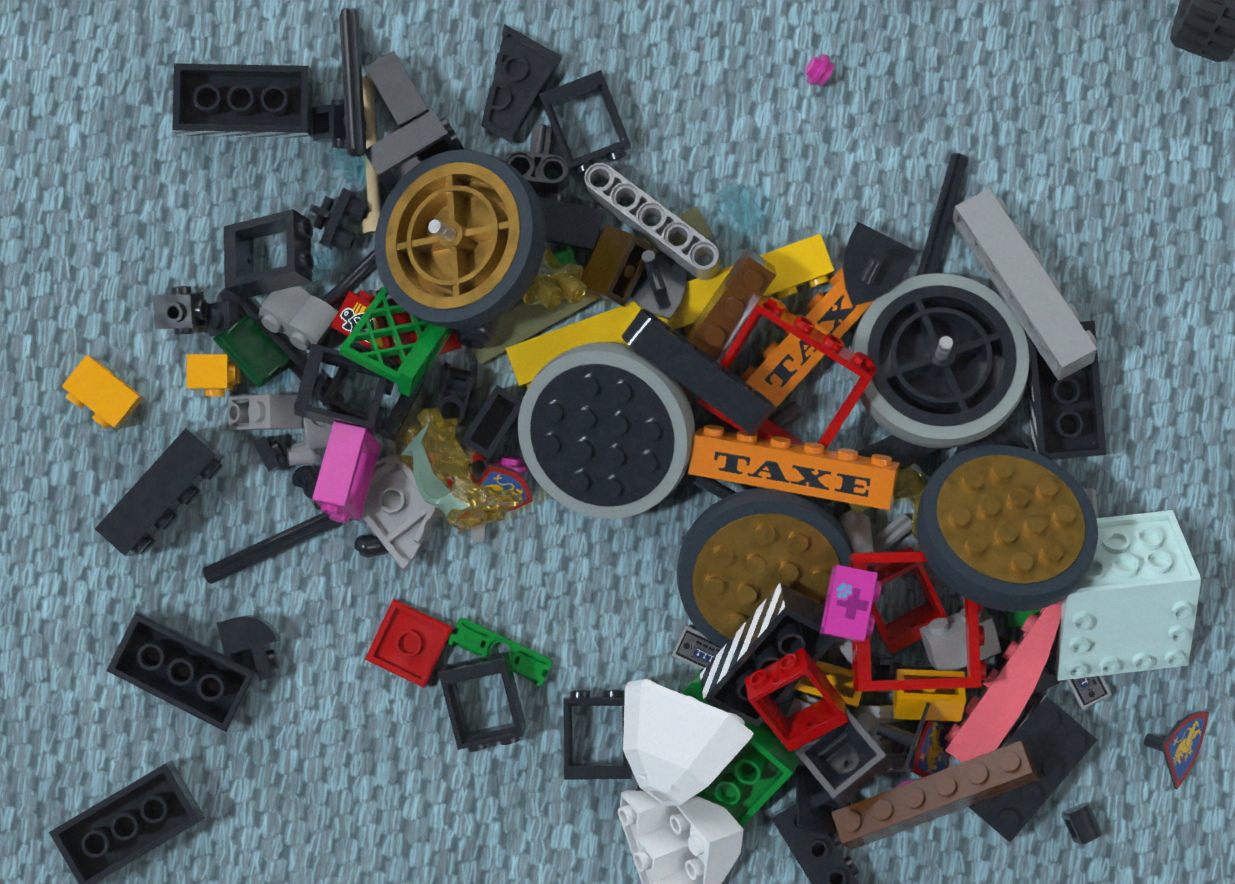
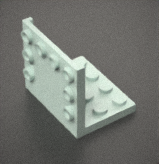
[1054,510,1201,681]

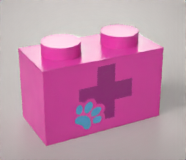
[820,565,881,642]

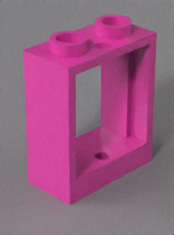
[312,421,381,524]

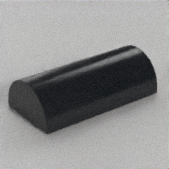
[106,611,258,732]

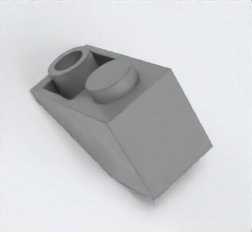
[227,394,302,430]

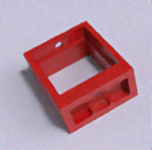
[867,546,947,654]
[745,648,849,752]

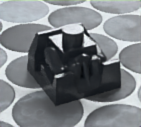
[795,710,893,808]

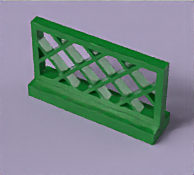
[339,285,453,397]

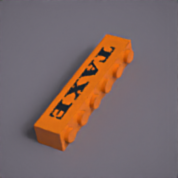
[740,267,877,407]
[688,425,900,510]

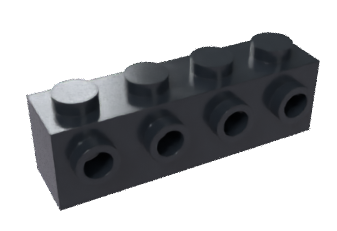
[770,800,860,884]

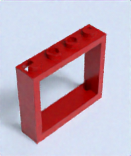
[696,296,878,450]
[849,551,986,692]

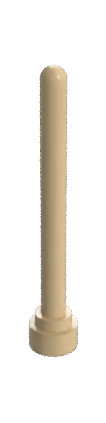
[362,75,381,235]

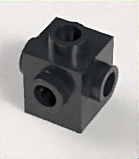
[312,100,366,149]
[153,286,208,335]

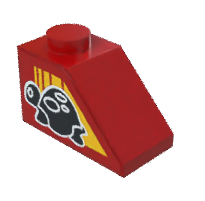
[330,290,393,359]

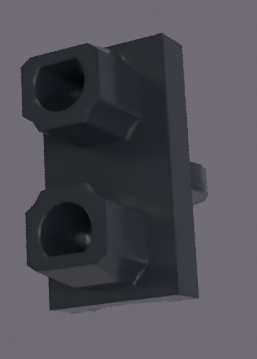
[309,188,368,251]

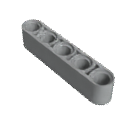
[584,163,720,280]

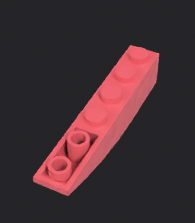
[944,600,1062,763]

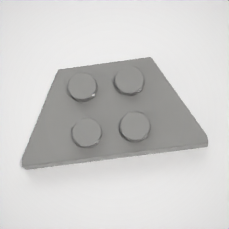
[362,454,439,572]

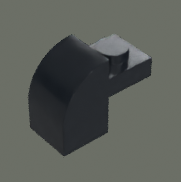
[216,615,280,681]

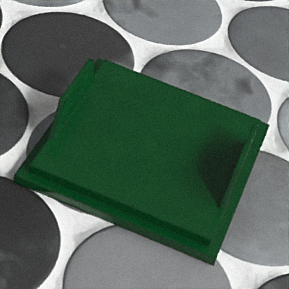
[213,315,294,388]

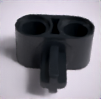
[505,124,568,194]

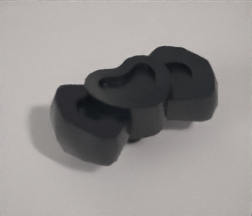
[292,465,321,510]

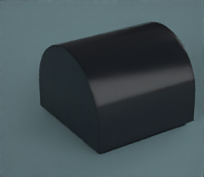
[1061,802,1103,844]

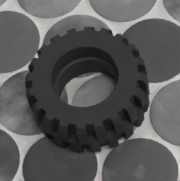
[1170,0,1235,62]

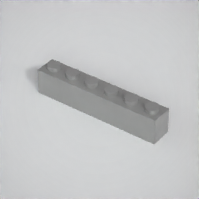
[952,188,1097,381]

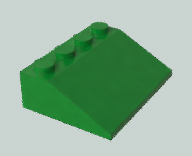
[680,669,801,827]

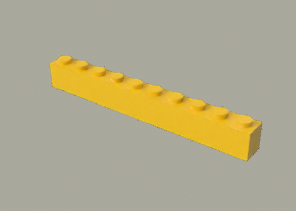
[505,233,834,389]

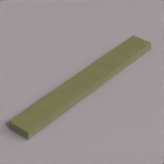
[471,206,713,365]

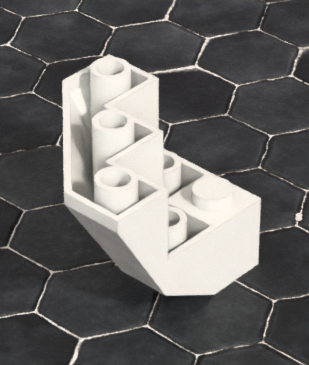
[623,679,754,807]
[618,790,744,884]

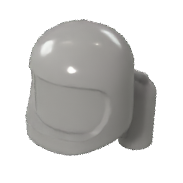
[286,410,334,466]

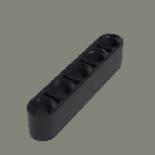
[622,309,776,435]

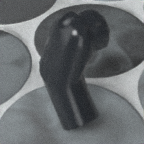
[354,535,389,558]

